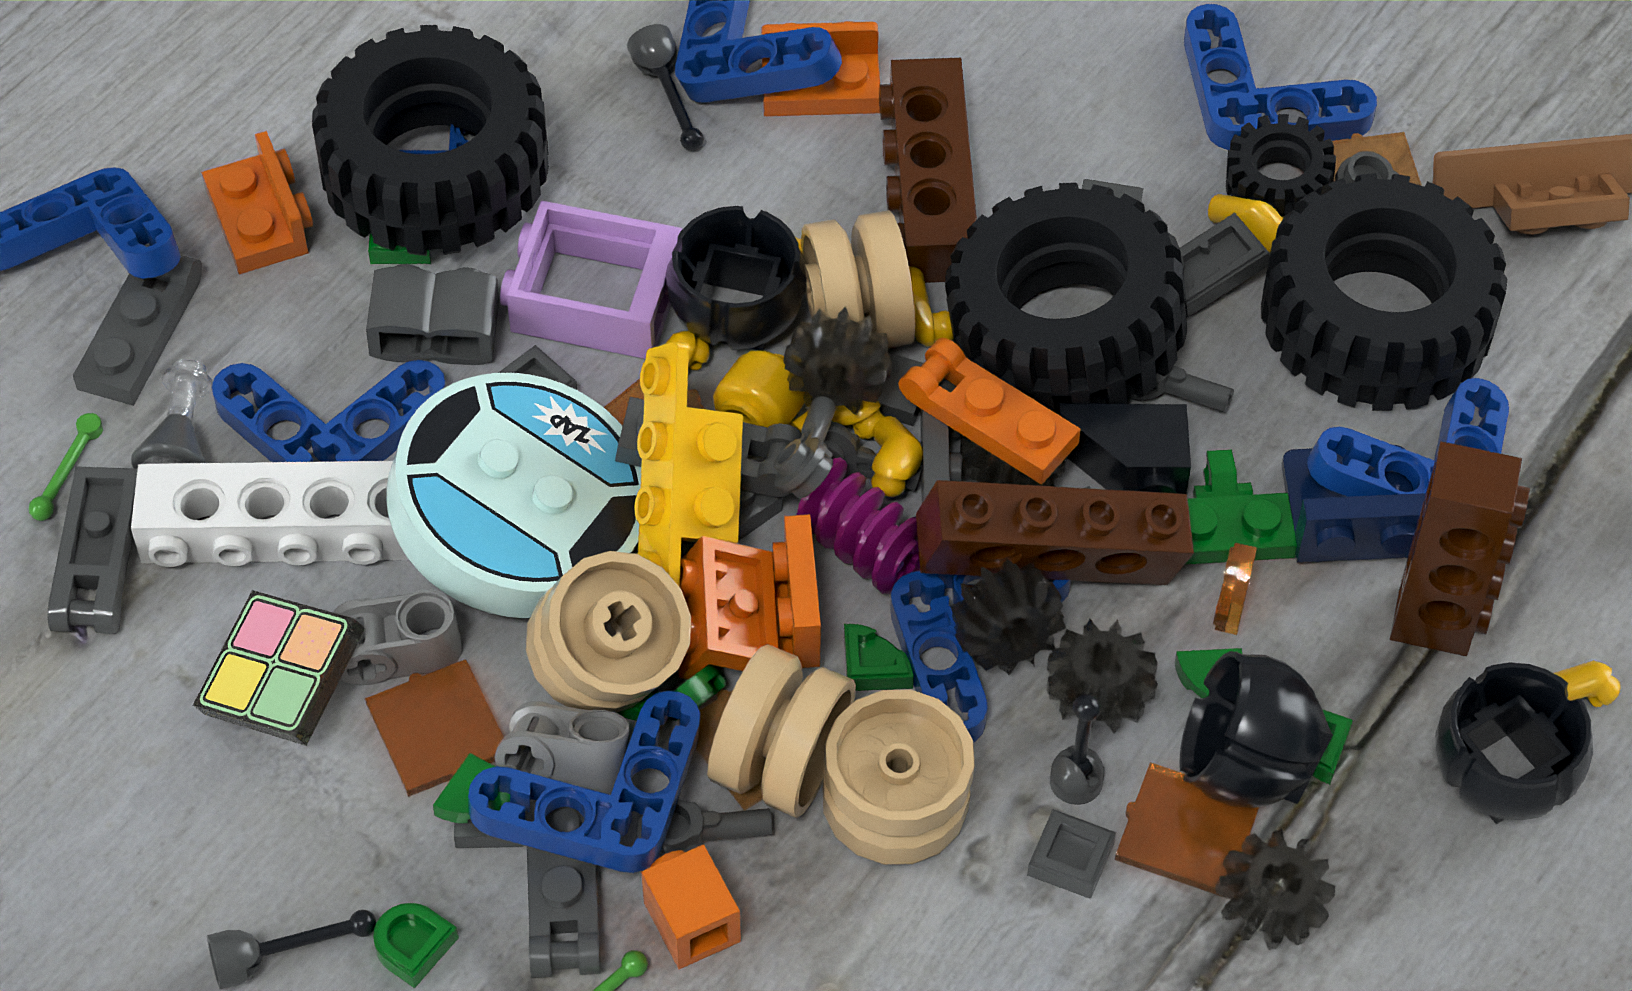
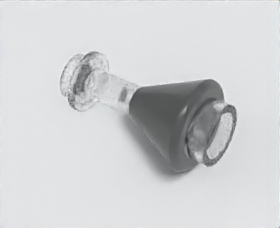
[131,359,213,469]

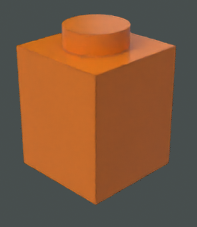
[641,844,741,969]

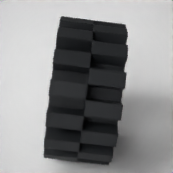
[1226,114,1336,217]

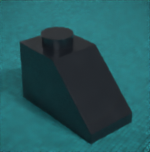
[1059,403,1191,494]

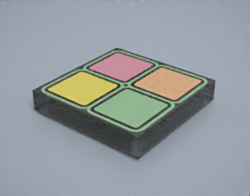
[193,590,365,746]

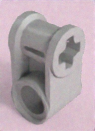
[332,590,463,685]
[494,701,629,795]

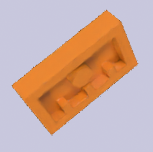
[761,21,880,116]
[201,131,313,275]
[772,514,821,668]
[678,536,778,679]

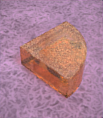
[1213,543,1257,635]

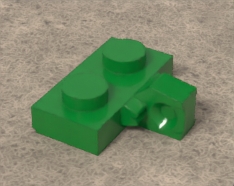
[1185,449,1297,565]

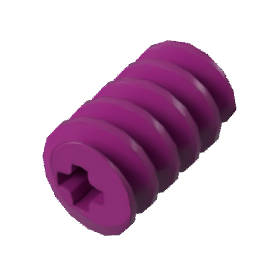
[796,457,920,594]

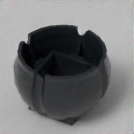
[666,206,806,351]
[1179,651,1333,808]
[1435,662,1593,824]

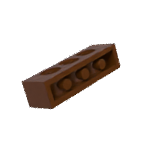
[879,57,977,283]
[1390,441,1530,657]
[916,480,1194,585]

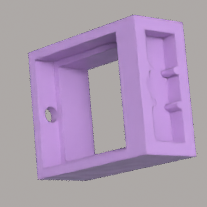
[500,201,682,359]

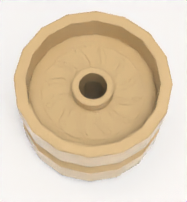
[801,210,915,359]
[526,551,691,713]
[707,644,856,818]
[822,690,975,865]

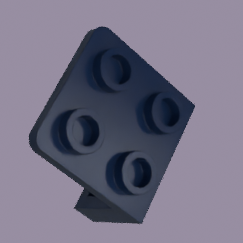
[1282,445,1426,563]

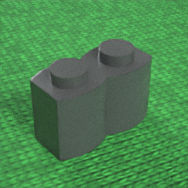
[366,264,499,365]

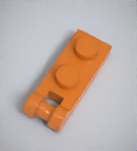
[898,338,1081,485]

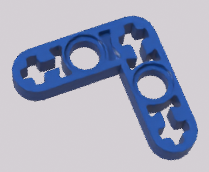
[675,0,842,103]
[1184,4,1377,150]
[0,167,181,279]
[212,360,446,462]
[1307,378,1509,497]
[890,570,1072,743]
[468,691,700,873]

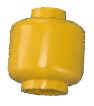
[713,351,806,428]

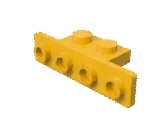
[634,342,743,587]

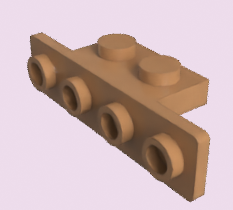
[1433,134,1632,234]

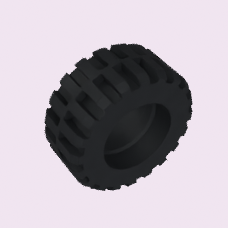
[312,25,549,256]
[1261,173,1508,411]
[945,183,1188,415]

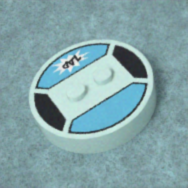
[387,373,641,618]

